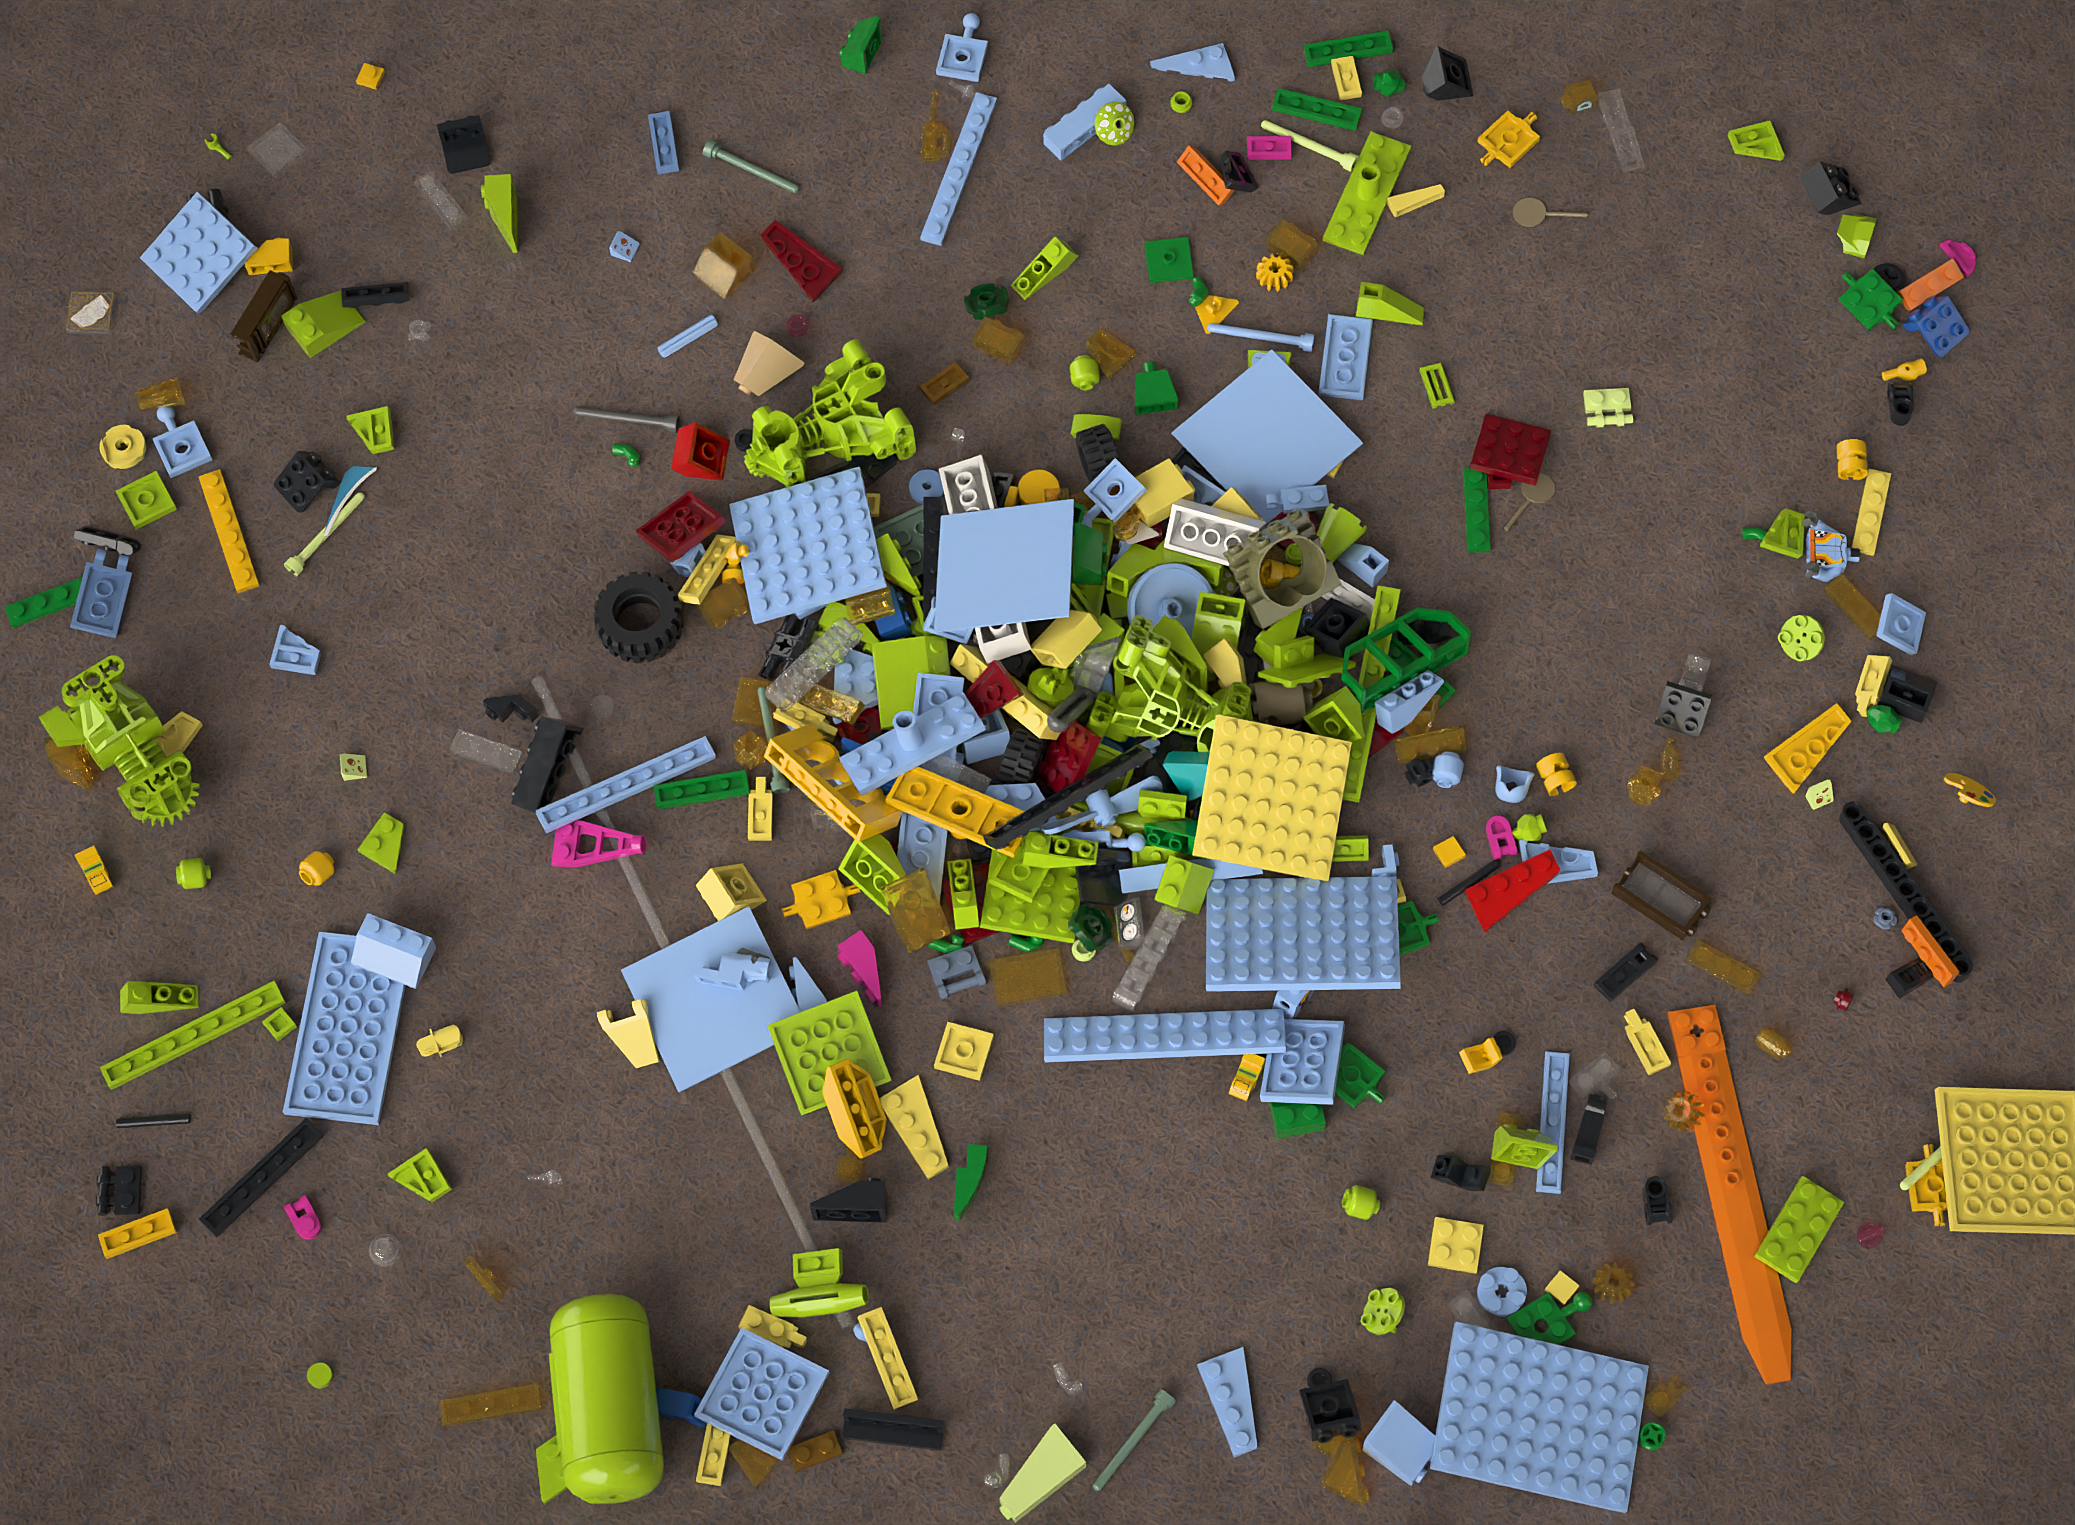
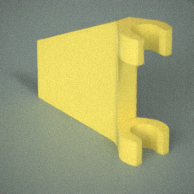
[597,999,660,1068]

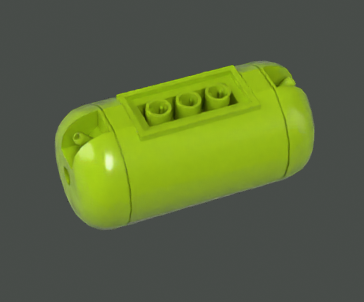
[549,1294,664,1504]

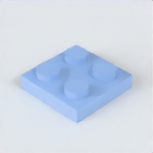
[1876,593,1926,655]

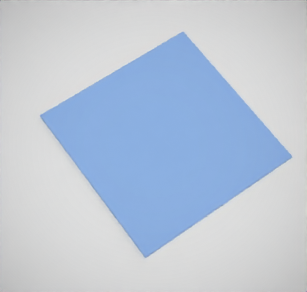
[1171,349,1363,524]
[934,499,1074,632]
[621,906,800,1092]

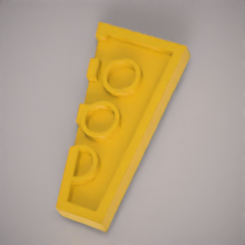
[1763,703,1851,794]

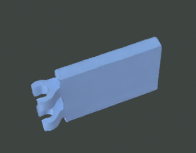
[70,549,132,638]

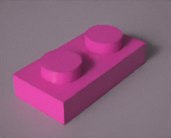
[1247,136,1291,160]

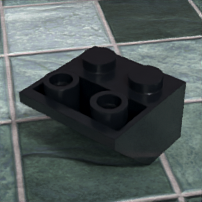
[1800,161,1861,215]
[1878,666,1938,723]

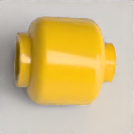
[299,851,335,886]

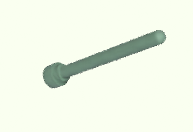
[703,139,799,193]
[758,686,790,794]
[1093,1389,1176,1491]

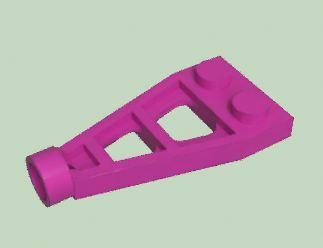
[551,820,647,868]

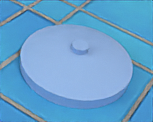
[1127,563,1214,639]

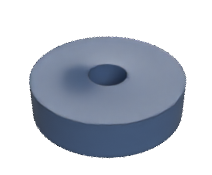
[909,470,944,504]

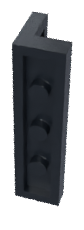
[842,1408,944,1451]

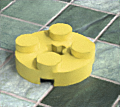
[100,425,146,469]

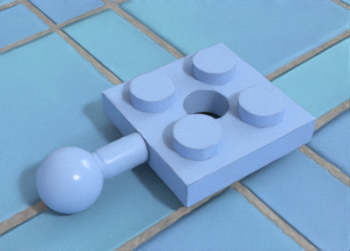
[936,13,988,82]
[153,405,212,478]
[1082,458,1147,528]
[1063,829,1146,852]

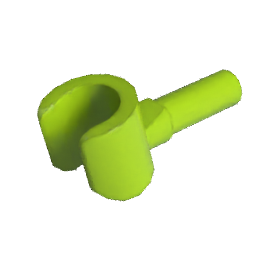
[205,134,232,160]

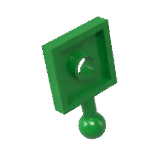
[1507,1292,1593,1345]

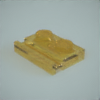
[845,583,896,626]

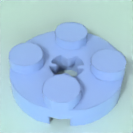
[1477,1267,1527,1317]

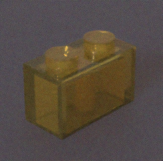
[1266,219,1318,271]
[972,317,1025,365]
[696,578,750,629]

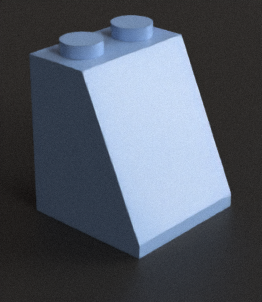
[1362,1400,1435,1486]

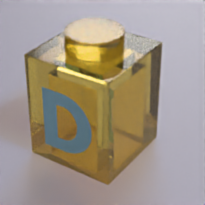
[1561,79,1597,114]

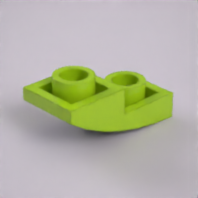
[1071,414,1122,441]

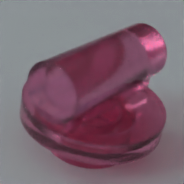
[1856,1223,1884,1248]

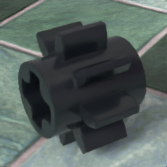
[1405,758,1434,787]

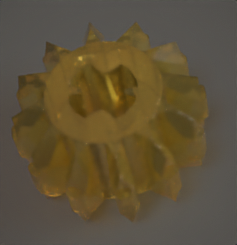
[1662,1090,1705,1132]
[1592,1261,1635,1304]

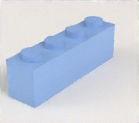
[1043,84,1126,160]

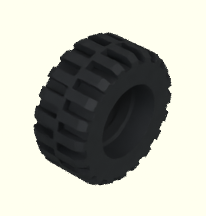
[593,572,684,663]

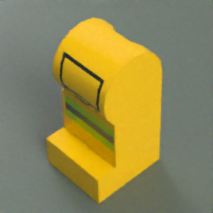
[75,846,113,895]
[1229,1054,1266,1101]

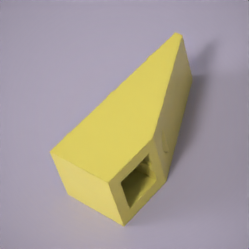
[1202,639,1247,689]

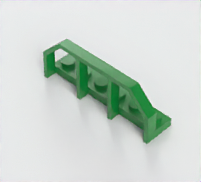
[1341,607,1471,714]

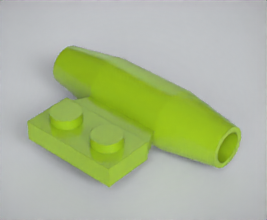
[1114,790,1192,838]
[770,1248,869,1318]

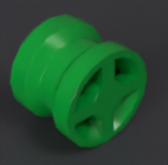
[1639,1422,1666,1451]

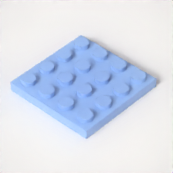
[140,192,258,314]
[694,1328,830,1461]

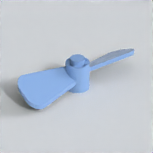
[1040,776,1162,834]

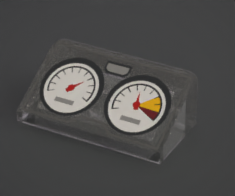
[1115,897,1144,950]

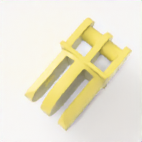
[416,1025,463,1057]

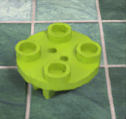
[1778,615,1825,661]
[1027,667,1074,707]
[1360,1288,1405,1335]

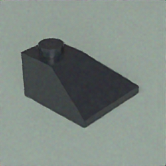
[1422,46,1473,101]

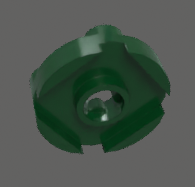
[964,283,1009,320]
[1068,904,1113,952]

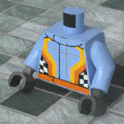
[1802,510,1860,582]

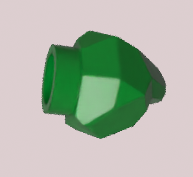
[1373,70,1406,97]
[1866,705,1901,734]

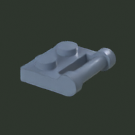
[927,945,986,1000]

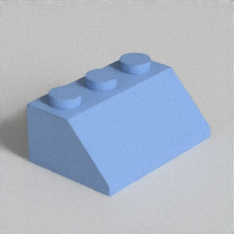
[351,913,437,989]

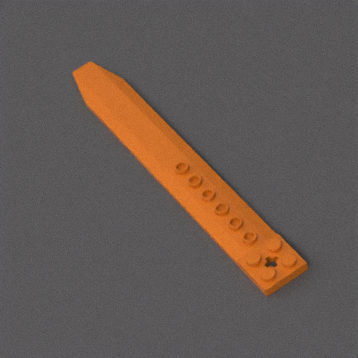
[1667,1005,1792,1384]

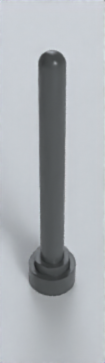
[573,407,680,433]

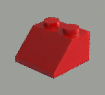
[671,422,730,480]

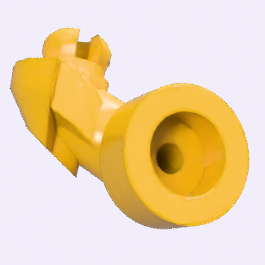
[722,541,749,585]

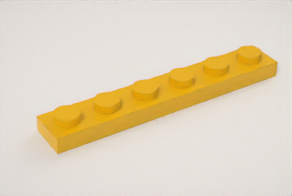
[198,469,259,593]

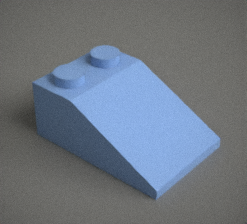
[961,709,1010,764]

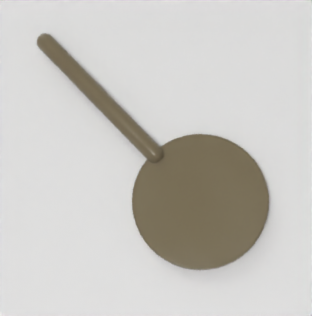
[1513,198,1588,227]
[1504,473,1555,531]

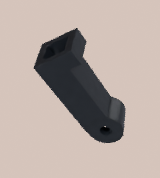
[1570,1094,1608,1165]

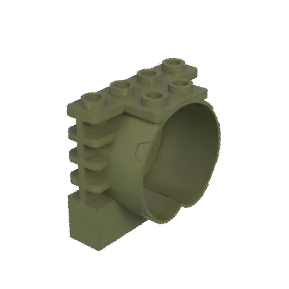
[1223,509,1342,629]

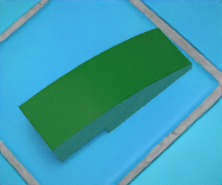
[954,1144,988,1221]

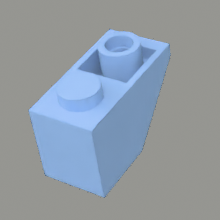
[1338,543,1389,588]

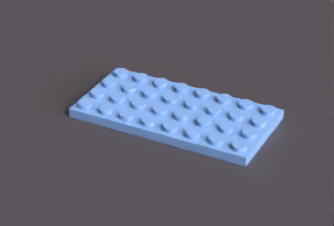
[283,932,406,1125]

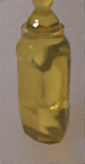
[1661,738,1679,780]

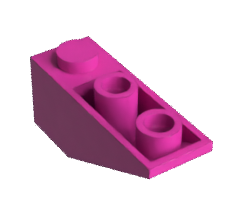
[837,930,882,1007]

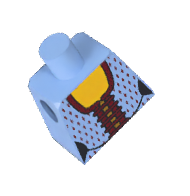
[1272,990,1316,1019]

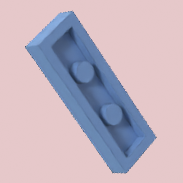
[648,111,679,175]

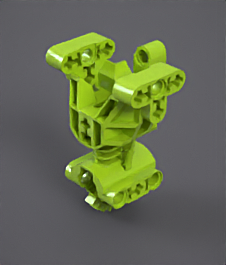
[744,339,916,488]
[1086,615,1256,752]
[39,655,200,827]

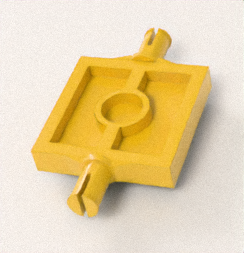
[1478,110,1540,168]
[781,870,861,930]
[1905,1144,1948,1226]

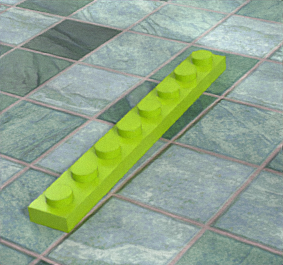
[100,981,286,1090]

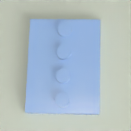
[1260,1019,1345,1104]

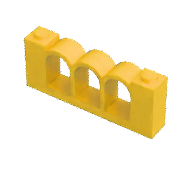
[764,724,903,842]

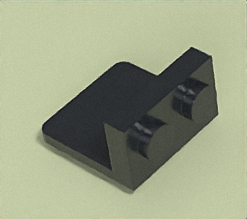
[437,115,491,174]
[274,451,341,513]
[1075,848,1130,906]

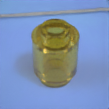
[1755,1027,1793,1061]

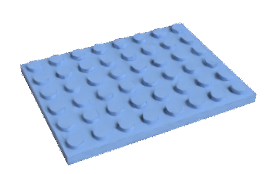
[1206,876,1400,991]
[1430,1322,1649,1513]

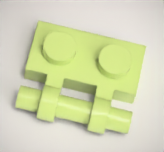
[1583,388,1633,428]

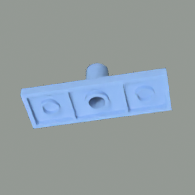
[839,692,986,796]

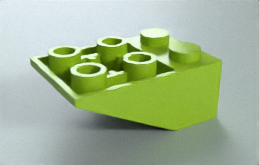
[1191,592,1246,662]

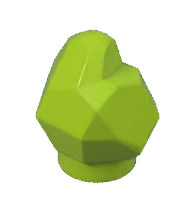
[1512,814,1547,841]

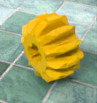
[1256,253,1294,292]

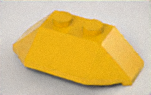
[823,1059,887,1159]

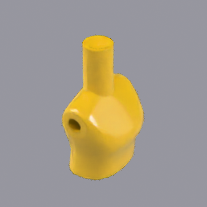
[1882,358,1927,381]

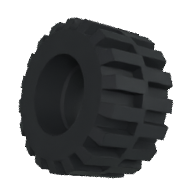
[1076,424,1121,483]
[1000,726,1047,784]

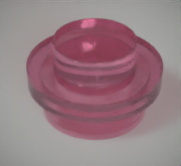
[786,315,808,337]

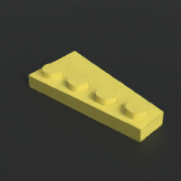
[879,1075,949,1180]

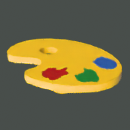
[1944,773,1996,807]

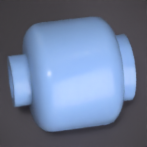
[1431,752,1464,788]

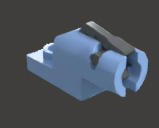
[694,948,773,991]

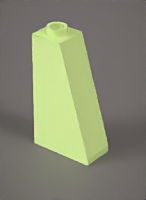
[999,1424,1086,1523]

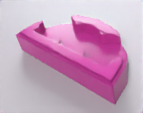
[1939,240,1976,278]

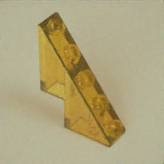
[1311,1435,1369,1508]

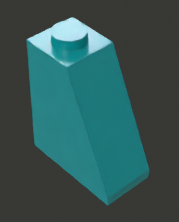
[1163,751,1210,802]

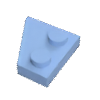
[269,625,321,675]

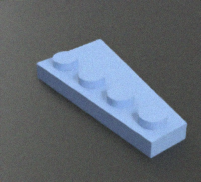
[1197,1347,1257,1457]

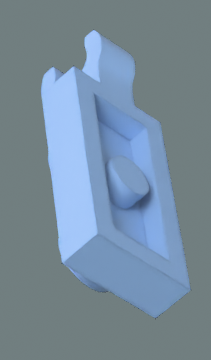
[1265,485,1329,514]

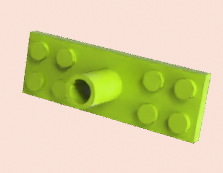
[1322,131,1411,255]

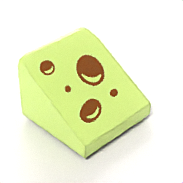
[340,754,367,781]
[1805,779,1834,810]

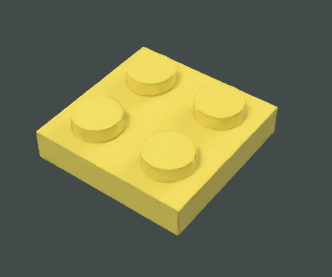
[934,1022,994,1081]
[1428,1217,1484,1274]

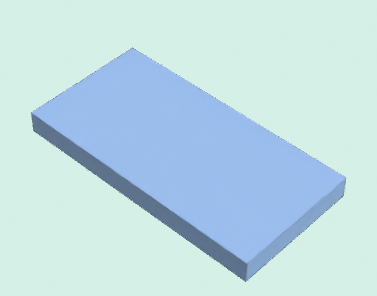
[1318,314,1373,400]

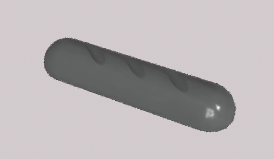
[1047,688,1096,733]

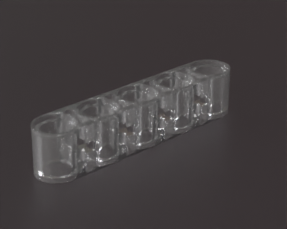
[765,618,863,711]
[1112,904,1187,1012]

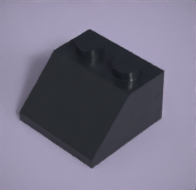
[1303,597,1370,659]

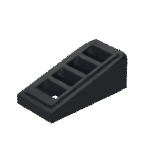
[1886,957,1934,999]

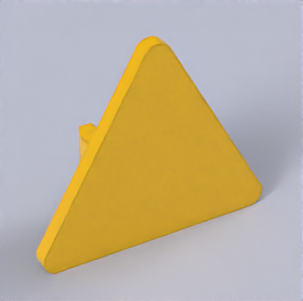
[1191,295,1239,334]

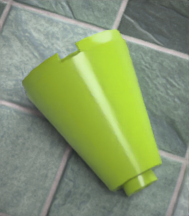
[1316,503,1367,563]

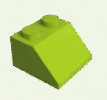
[1303,686,1364,742]
[1154,854,1214,914]

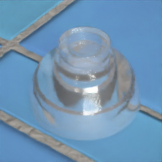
[368,1233,403,1267]

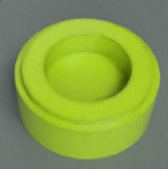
[307,1363,333,1389]

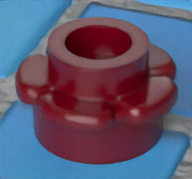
[1833,988,1854,1011]

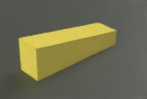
[1387,184,1445,217]

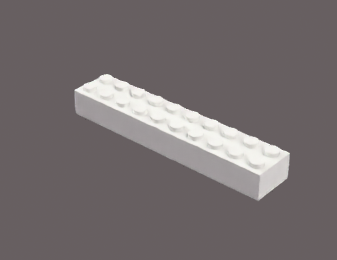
[939,455,1031,664]

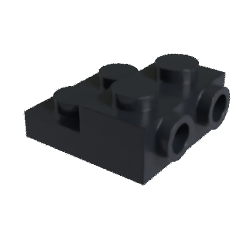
[1299,1379,1361,1443]

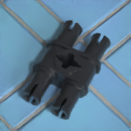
[758,614,818,686]

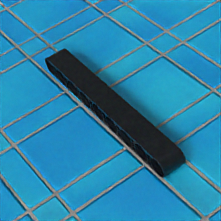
[1839,802,1973,983]

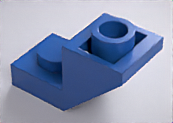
[656,1388,707,1427]

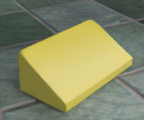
[1880,823,1917,870]

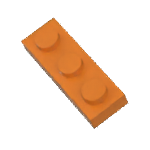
[1177,145,1235,206]
[1897,259,1964,311]
[1901,916,1959,987]

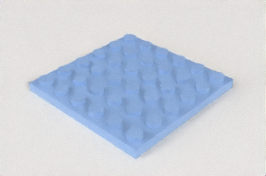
[729,467,887,624]

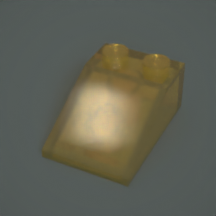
[880,867,951,954]

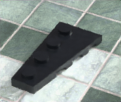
[805,453,897,489]

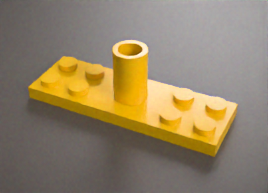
[885,766,1026,858]

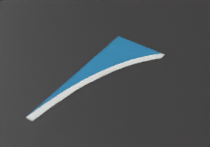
[323,466,377,536]

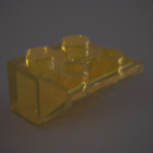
[692,232,755,299]
[44,737,93,790]

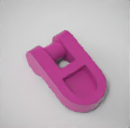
[1486,816,1517,860]
[283,1194,321,1240]

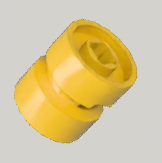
[1836,439,1868,480]
[1259,559,1300,589]
[1536,752,1577,796]

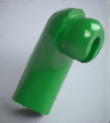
[1189,277,1209,307]
[612,443,641,467]
[1742,527,1768,541]
[928,934,964,953]
[1008,934,1044,952]

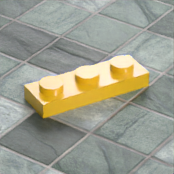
[98,1208,177,1259]

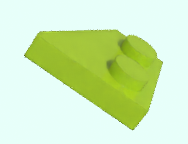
[347,406,394,454]
[388,1148,452,1203]
[536,1435,567,1504]

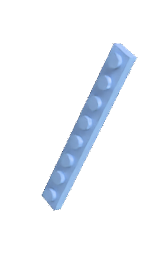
[920,92,997,246]
[536,736,716,833]

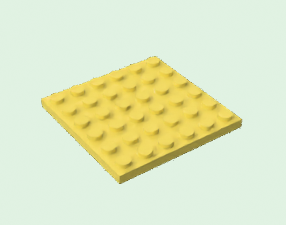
[1192,715,1352,882]
[1935,1087,2075,1234]

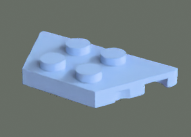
[833,647,878,724]
[985,783,1057,831]

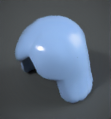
[1495,765,1535,803]

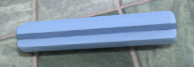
[658,315,718,358]

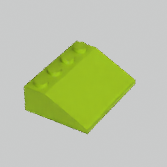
[872,636,951,730]

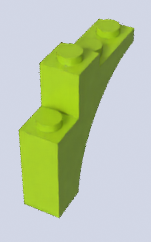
[1107,538,1224,597]

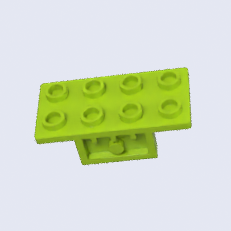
[1258,636,1356,688]

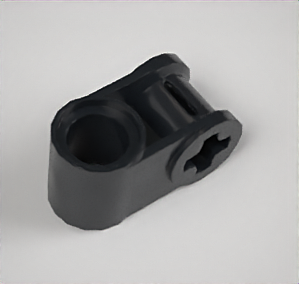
[1887,383,1914,426]
[1642,1176,1673,1226]

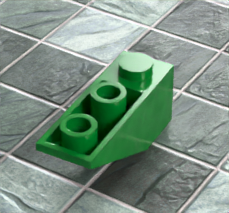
[1144,820,1210,860]

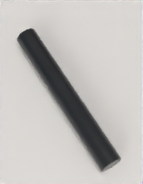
[1437,860,1499,906]
[116,1114,190,1128]

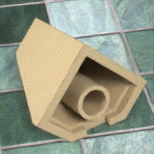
[734,331,804,396]

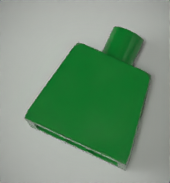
[1135,362,1178,415]

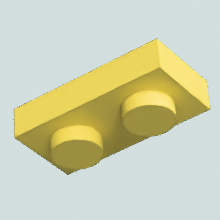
[1331,56,1362,101]

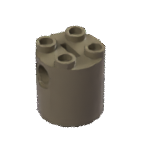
[1248,681,1313,726]

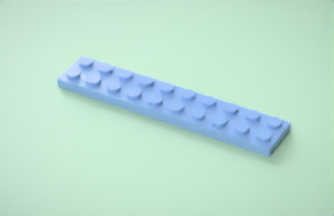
[897,673,964,909]
[1044,1009,1286,1062]

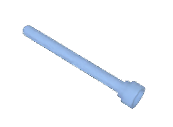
[1207,323,1315,352]

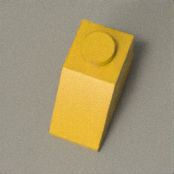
[245,238,293,275]

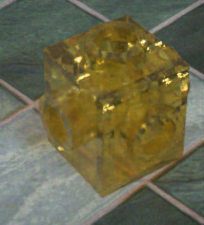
[733,730,768,770]
[1626,765,1663,806]

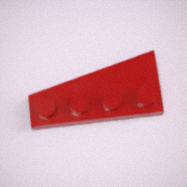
[1465,849,1561,932]

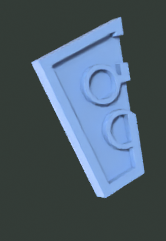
[1518,840,1598,884]

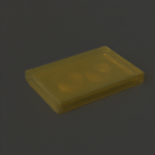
[989,948,1067,1007]

